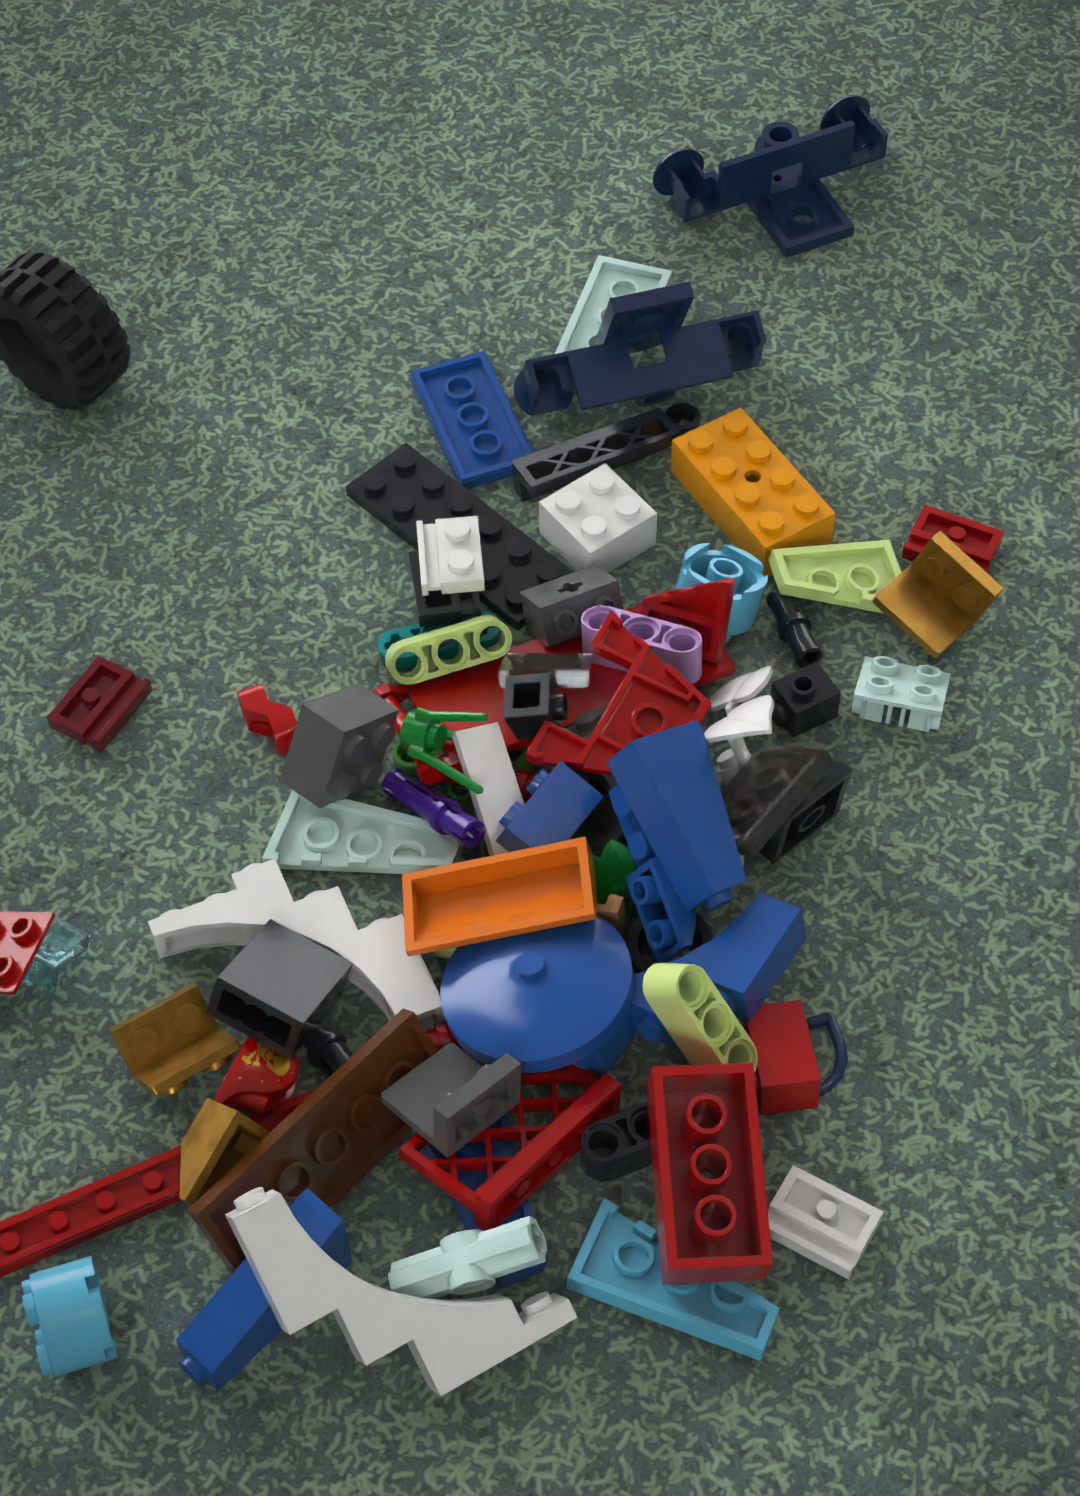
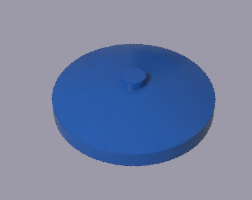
[440,915,635,1073]

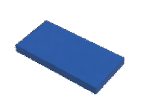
[410,351,534,489]

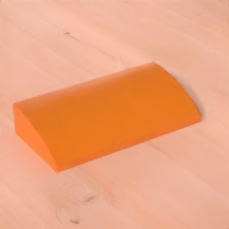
[402,836,597,957]

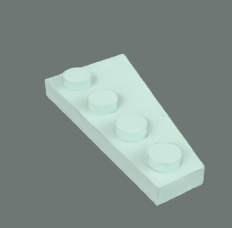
[262,790,463,874]

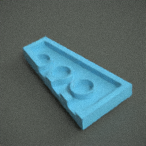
[566,1198,780,1361]

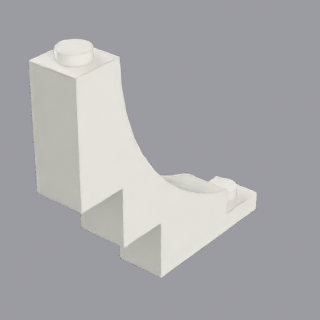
[225,1187,578,1396]

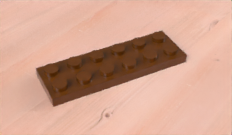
[187,1008,438,1274]

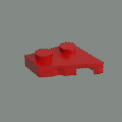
[640,578,736,663]

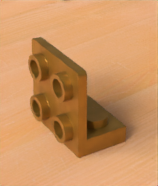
[872,531,1004,658]
[108,983,241,1097]

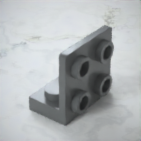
[381,1043,521,1158]

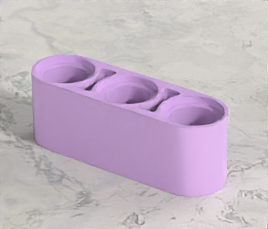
[581,605,702,684]

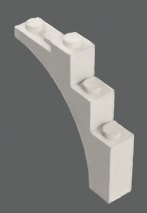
[148,859,446,1030]

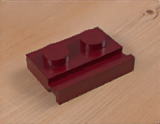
[47,656,153,753]

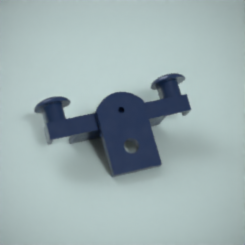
[653,95,888,258]
[514,281,767,416]

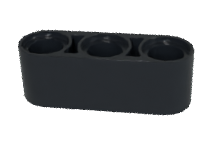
[581,1102,652,1182]

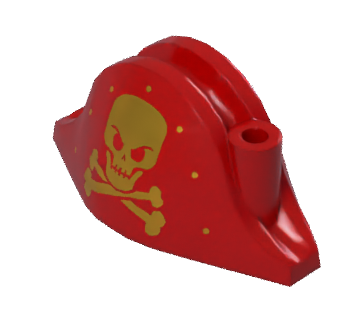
[213,1036,299,1115]

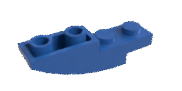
[608,784,697,963]

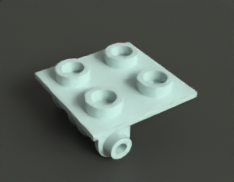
[851,656,951,733]

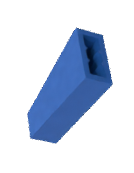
[606,720,747,912]
[176,1188,352,1392]

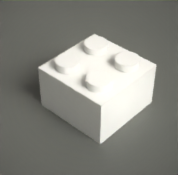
[539,463,657,573]

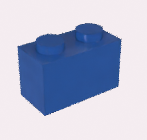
[495,761,604,852]

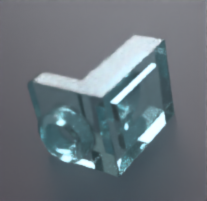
[22,917,90,996]

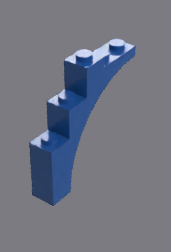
[573,893,807,1074]

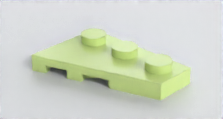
[768,540,902,614]

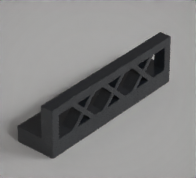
[511,407,681,502]

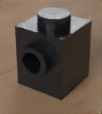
[771,662,841,738]
[504,673,569,740]

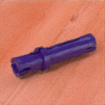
[382,769,486,848]

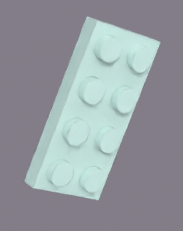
[555,255,672,369]

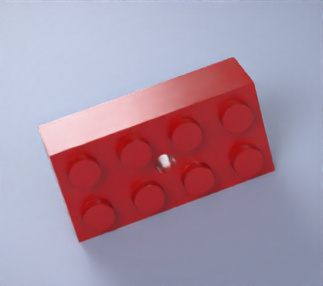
[646,1063,773,1285]

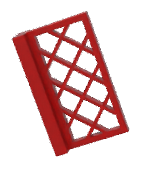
[399,1064,622,1231]

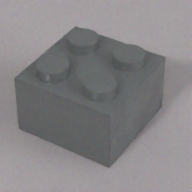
[279,683,400,808]

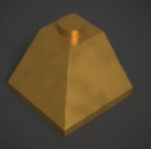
[180,1098,270,1206]

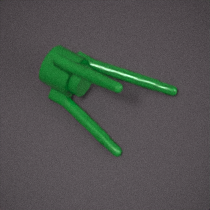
[400,707,488,794]

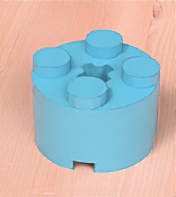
[675,543,768,642]
[22,1256,118,1377]

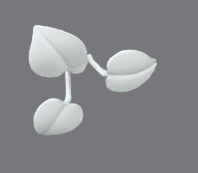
[704,665,774,801]

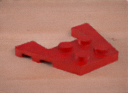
[526,612,711,776]

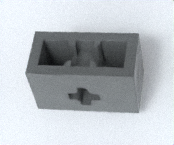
[519,564,624,647]

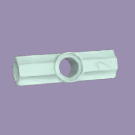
[388,1216,548,1299]

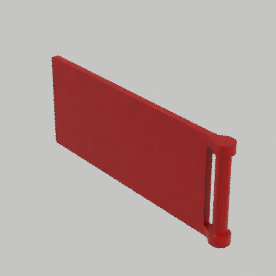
[373,604,735,786]

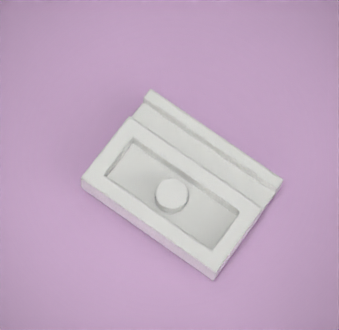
[416,516,485,596]
[768,1165,883,1280]

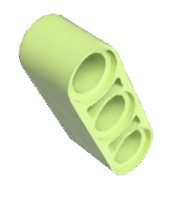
[385,615,512,685]
[642,963,758,1072]

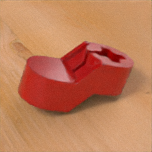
[237,684,297,756]

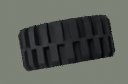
[0,252,131,410]

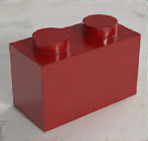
[743,1000,821,1115]

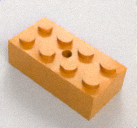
[671,407,836,577]

